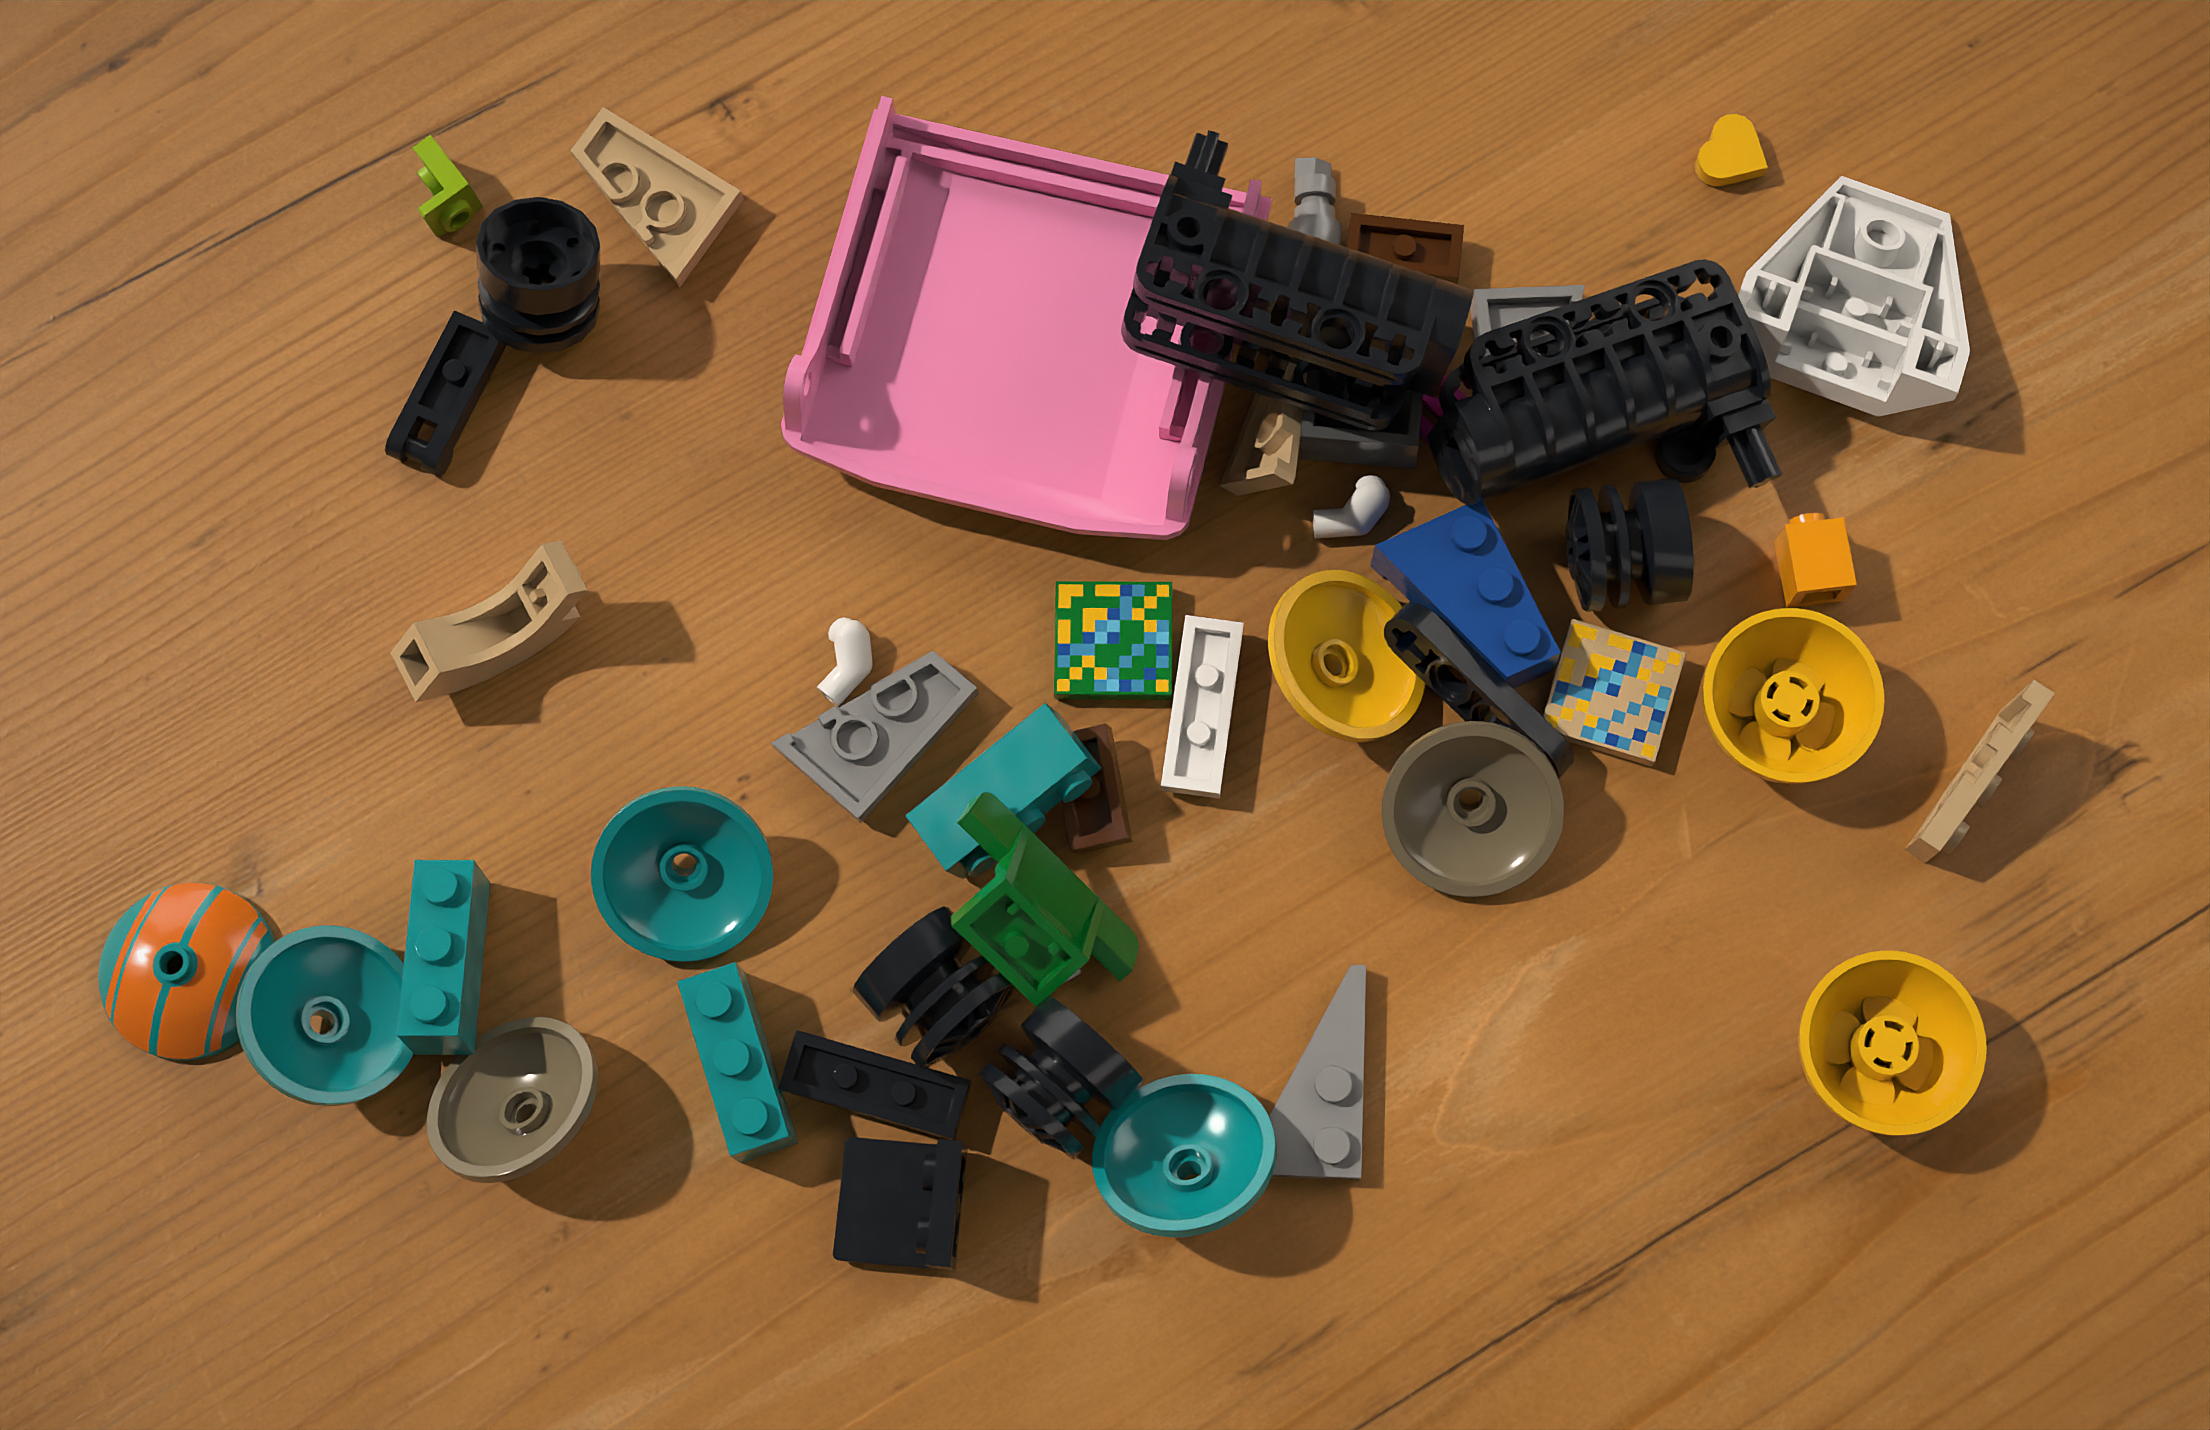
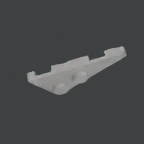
[1269,965,1366,1180]

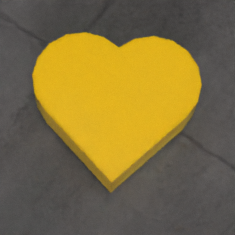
[1695,114,1768,187]

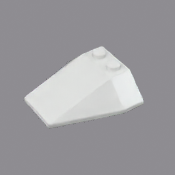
[1738,176,1970,417]

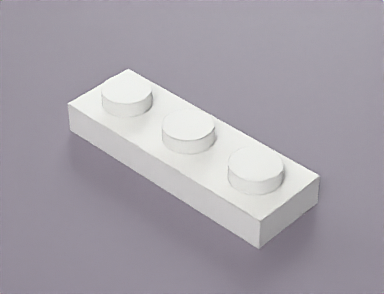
[1161,615,1244,799]

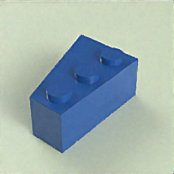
[1370,501,1561,689]

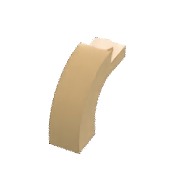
[390,540,587,702]

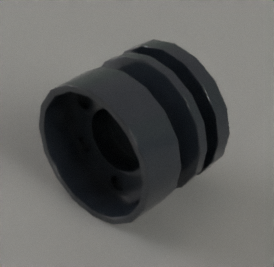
[476,197,600,354]
[1565,478,1694,612]
[853,906,1016,1069]
[978,996,1143,1160]

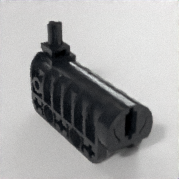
[1121,130,1474,431]
[1427,259,1782,505]

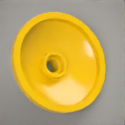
[1268,570,1425,742]

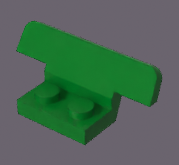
[951,792,1139,1007]

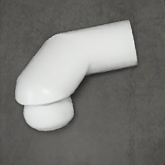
[1313,475,1390,539]
[816,617,873,707]

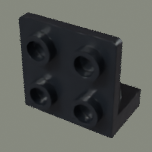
[833,1137,968,1271]

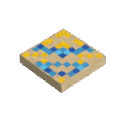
[1542,619,1686,767]

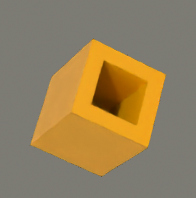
[1774,513,1857,608]

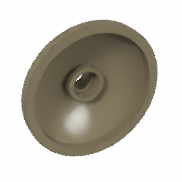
[1382,721,1564,897]
[427,1017,599,1183]

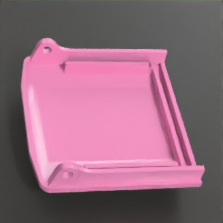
[781,96,1272,540]

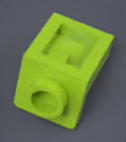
[412,135,483,237]

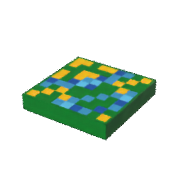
[1054,581,1172,700]

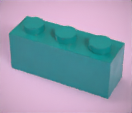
[905,703,1101,879]
[397,860,490,1055]
[677,962,798,1163]

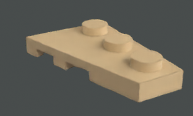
[571,107,744,288]
[1905,680,2055,863]

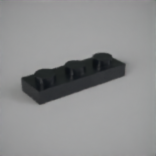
[778,1030,972,1140]

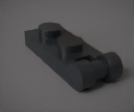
[385,310,507,477]

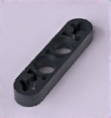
[1384,603,1574,779]

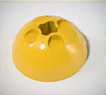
[1702,608,1885,784]
[1798,951,1987,1136]

